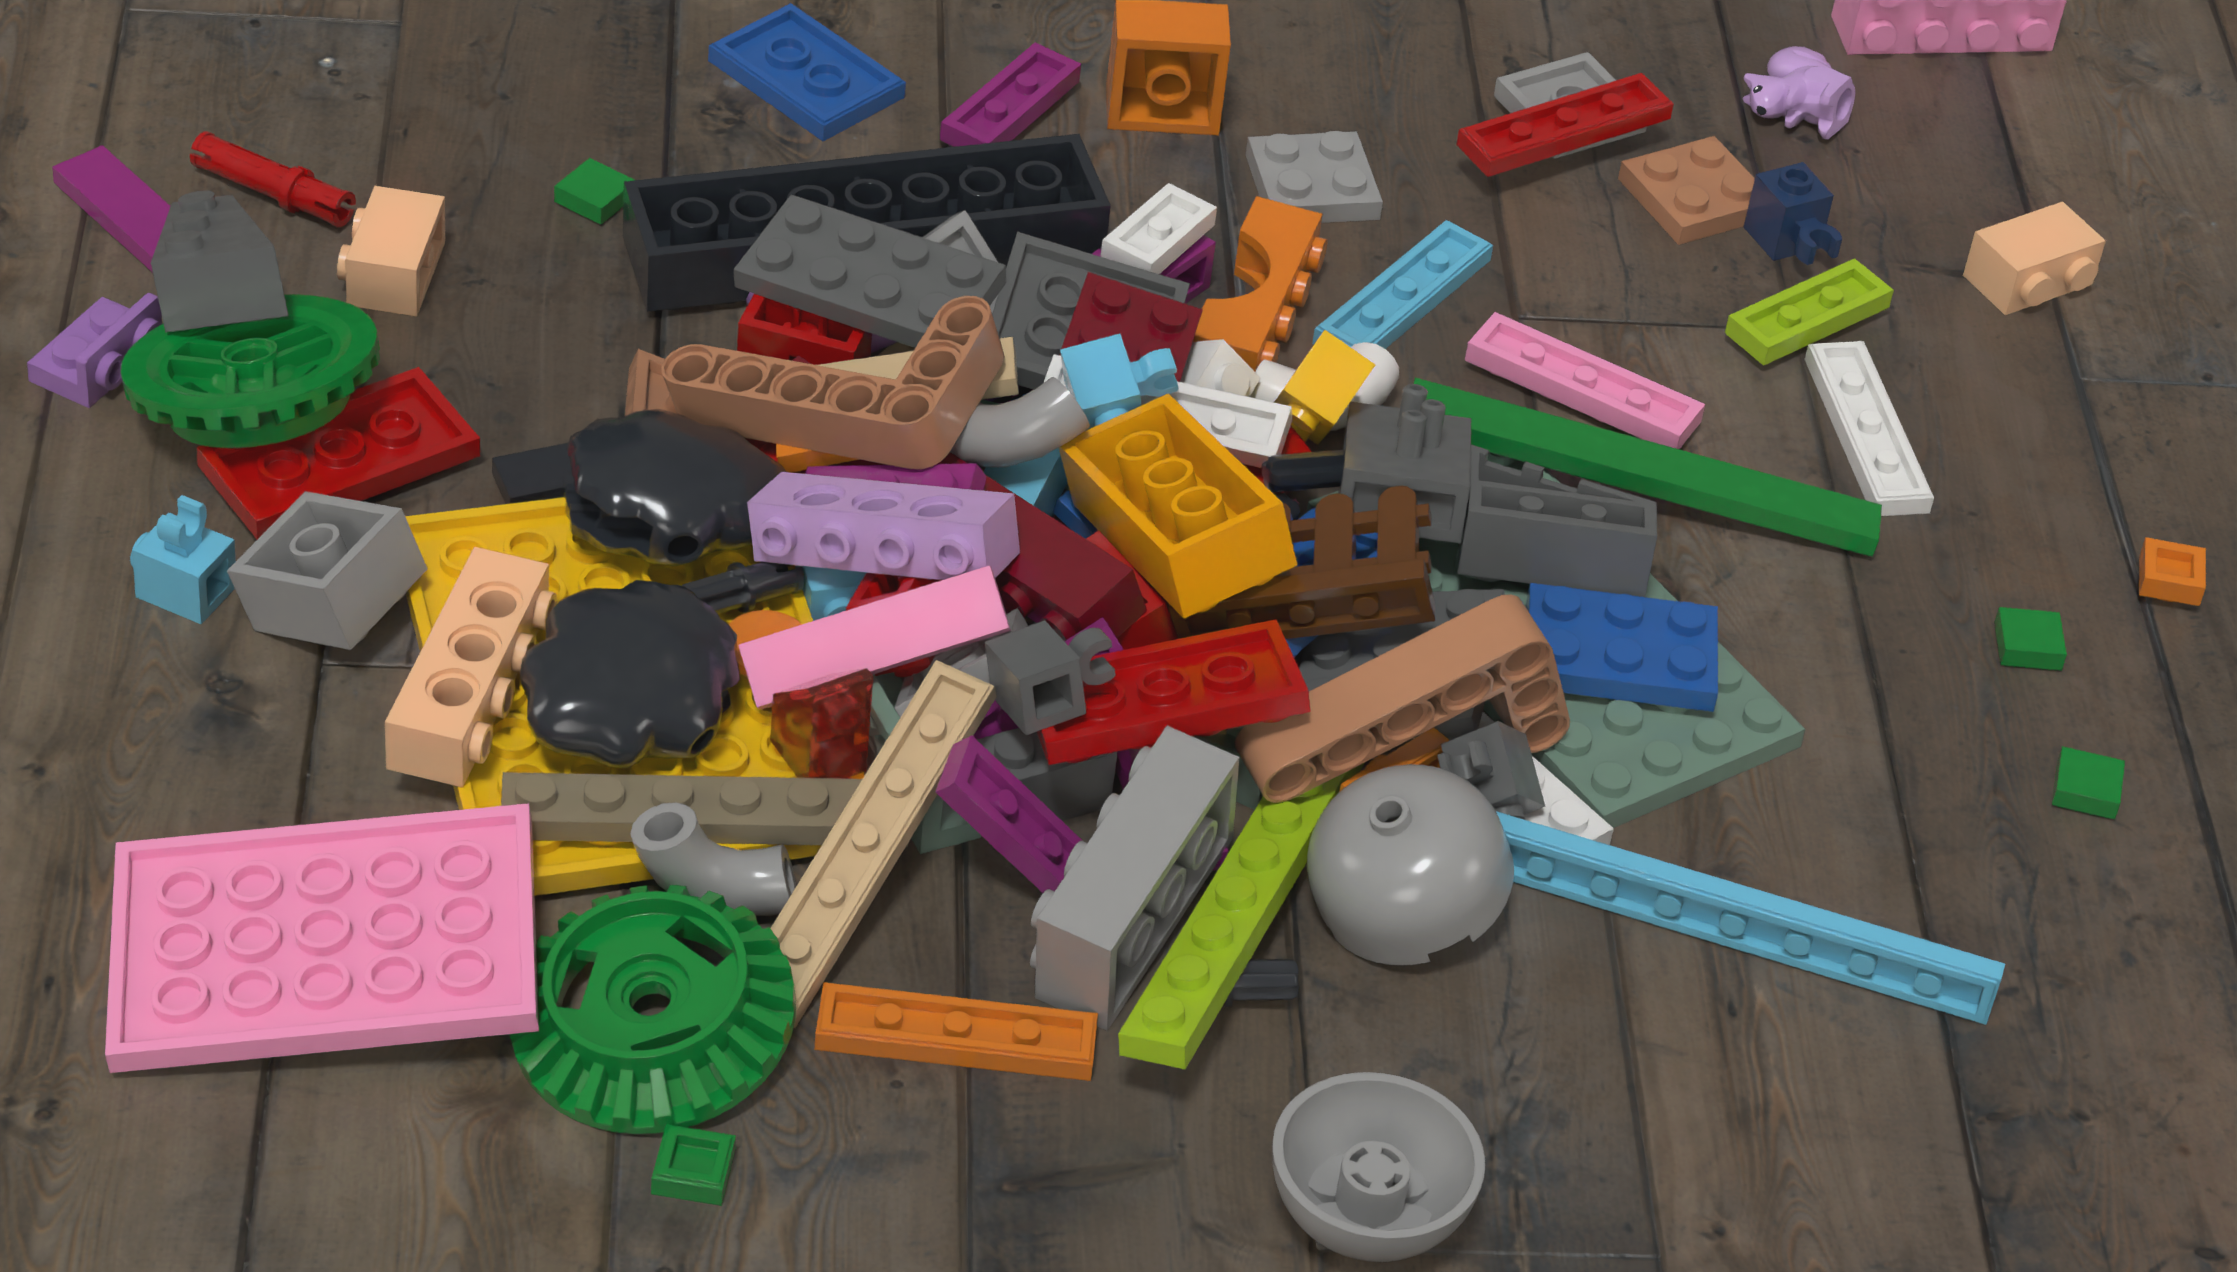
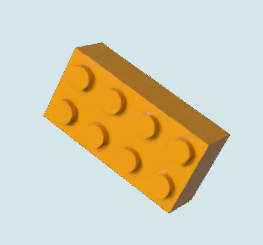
[1058,393,1297,618]

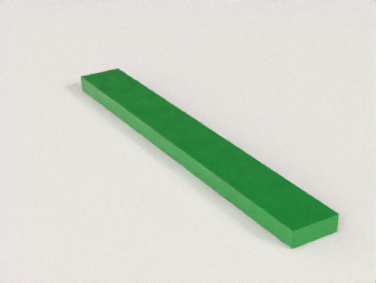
[1413,377,1882,556]

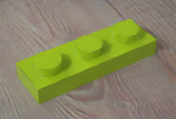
[1725,258,1894,366]

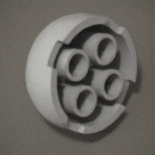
[1307,764,1514,965]

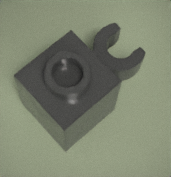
[985,621,1116,735]
[1437,721,1545,820]

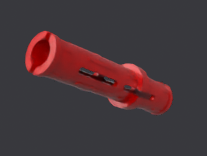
[190,131,356,228]

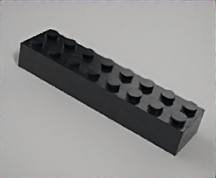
[623,134,1111,312]

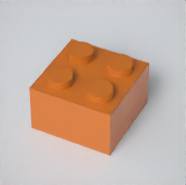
[1106,0,1231,136]

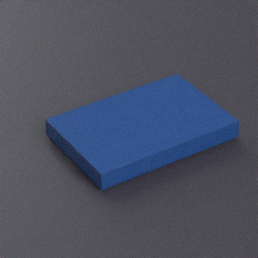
[708,3,906,141]

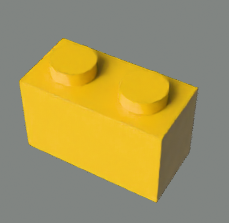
[1274,330,1375,445]

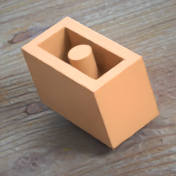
[337,186,445,316]
[1963,202,2106,315]

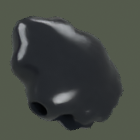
[563,409,787,566]
[520,580,740,768]

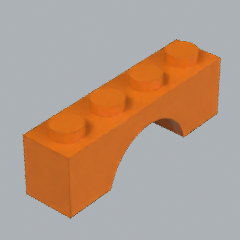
[1193,196,1328,371]

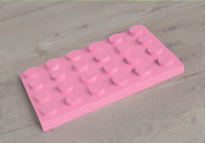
[105,803,539,1073]

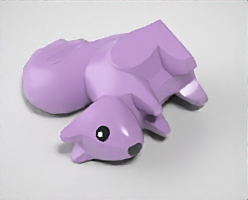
[1743,46,1855,139]

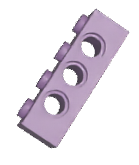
[747,472,1020,580]

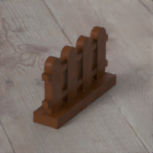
[1168,486,1435,639]

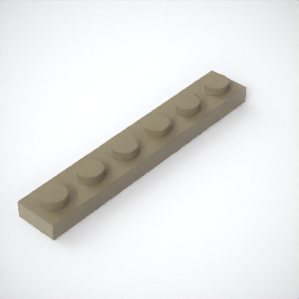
[501,772,908,847]

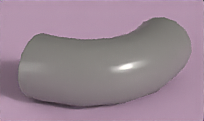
[950,377,1090,468]
[630,802,796,916]

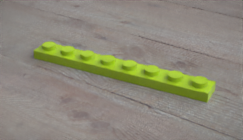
[1118,763,1365,1069]

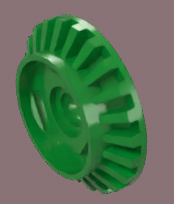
[120,294,380,448]
[510,885,796,1134]

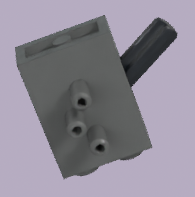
[1261,384,1471,543]

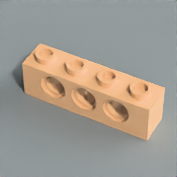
[385,547,557,787]

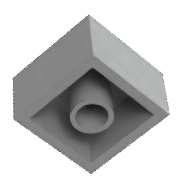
[227,491,428,650]

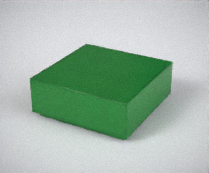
[554,158,635,225]
[1994,607,2067,671]
[2052,746,2125,820]
[651,1124,736,1206]

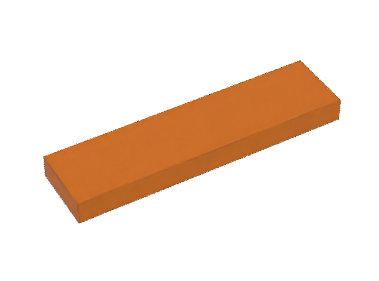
[814,982,1098,1081]

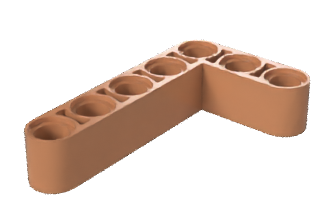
[661,296,1005,469]
[1235,594,1570,803]

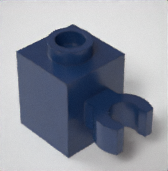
[1743,162,1842,265]

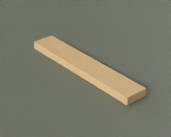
[770,660,997,1028]

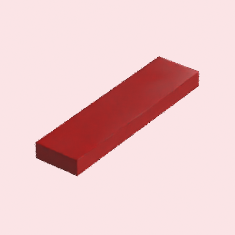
[1456,73,1674,177]

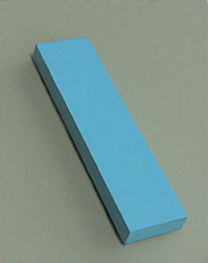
[1312,220,1493,349]

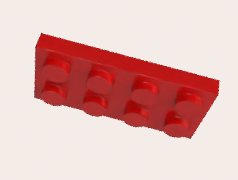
[197,367,480,540]
[1037,619,1311,765]

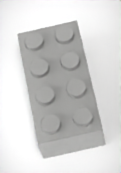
[1030,726,1239,1031]

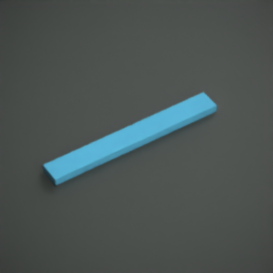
[1496,811,2005,1025]

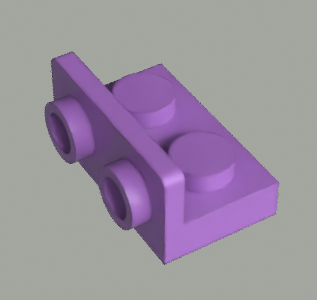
[27,293,163,408]

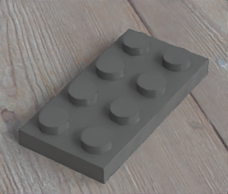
[734,195,1006,348]

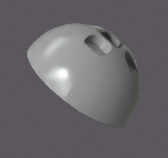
[1272,1072,1485,1262]

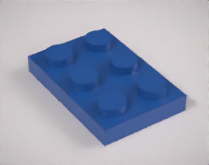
[1526,583,1718,712]

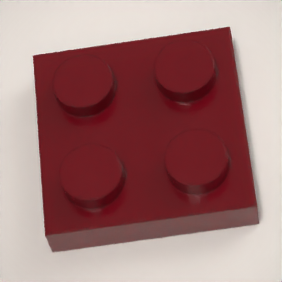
[1059,272,1203,382]

